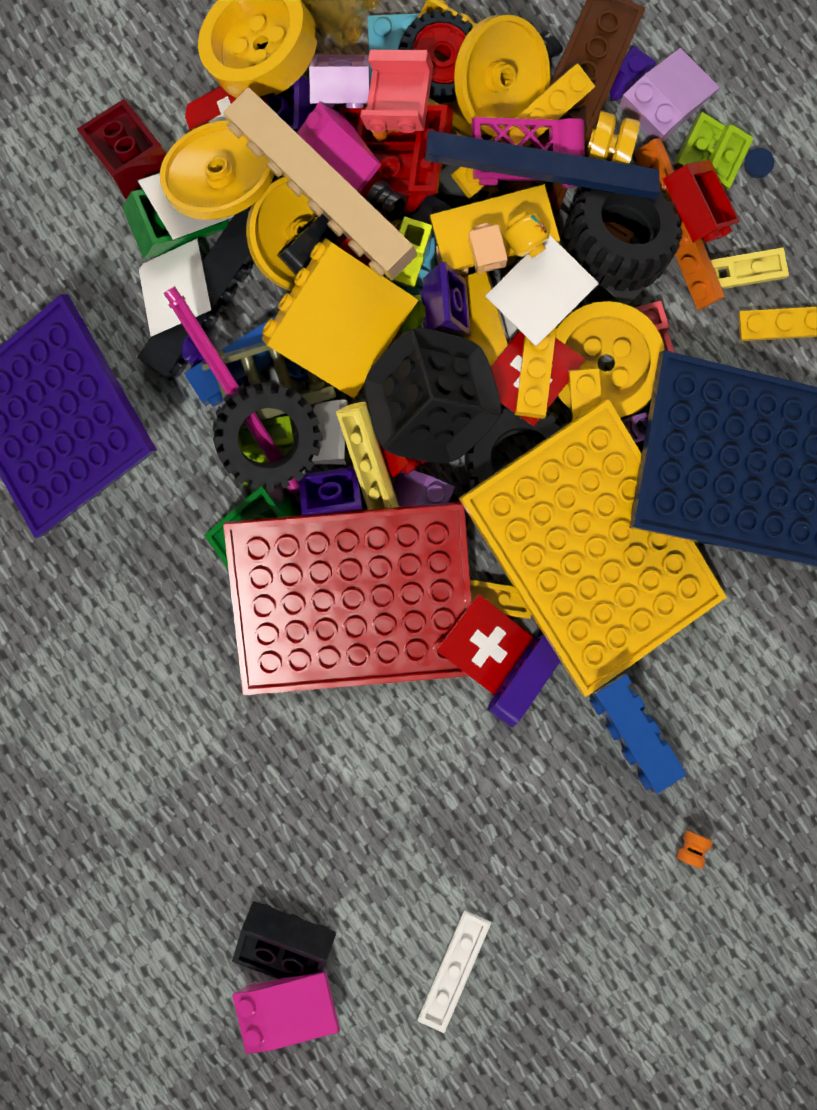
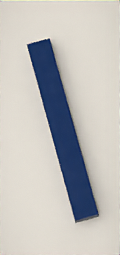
[425,130,660,199]

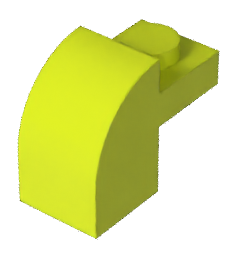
[387,216,433,289]

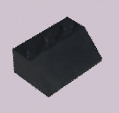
[232,901,337,979]

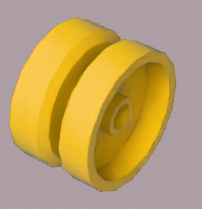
[585,111,640,164]

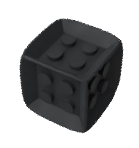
[364,328,501,463]

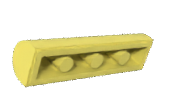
[336,402,399,510]

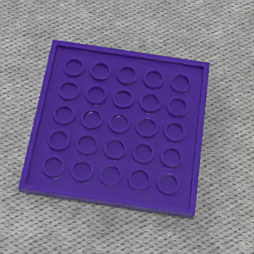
[0,294,157,538]

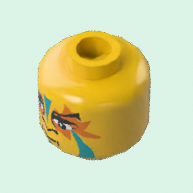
[505,211,550,259]

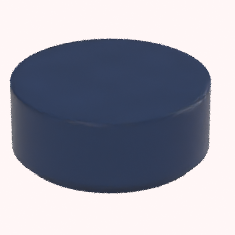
[744,148,774,179]

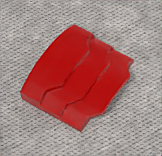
[339,105,454,213]

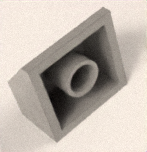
[312,400,348,466]

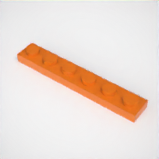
[634,138,725,310]

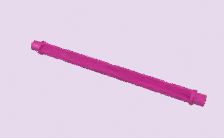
[163,286,300,495]

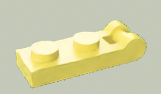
[710,247,789,290]

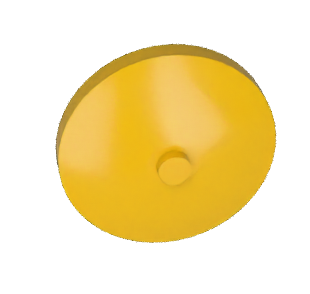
[454,15,550,137]
[160,120,274,220]
[246,177,315,291]

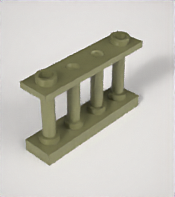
[202,341,336,427]

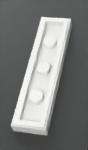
[417,910,491,1033]

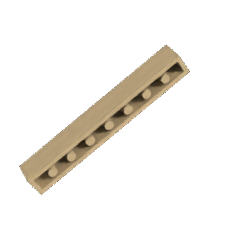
[223,87,417,281]

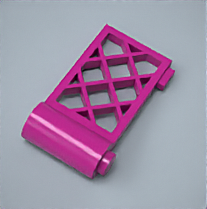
[472,117,585,188]

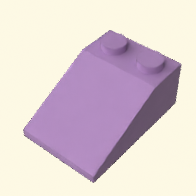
[619,48,720,142]
[309,54,370,108]

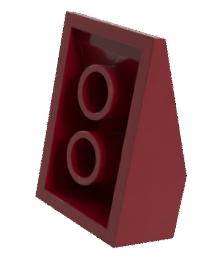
[77,99,166,199]

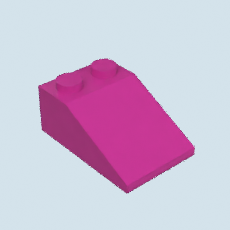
[297,102,381,194]
[232,971,341,1054]

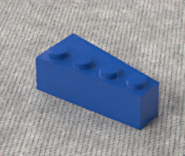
[589,674,687,794]

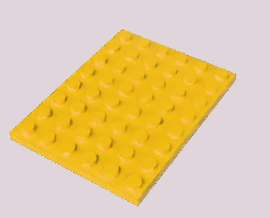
[459,399,727,697]

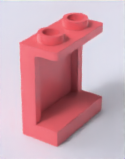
[360,50,434,133]

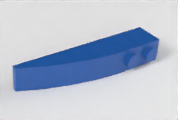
[184,316,276,407]

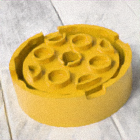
[198,0,317,98]
[555,301,665,420]

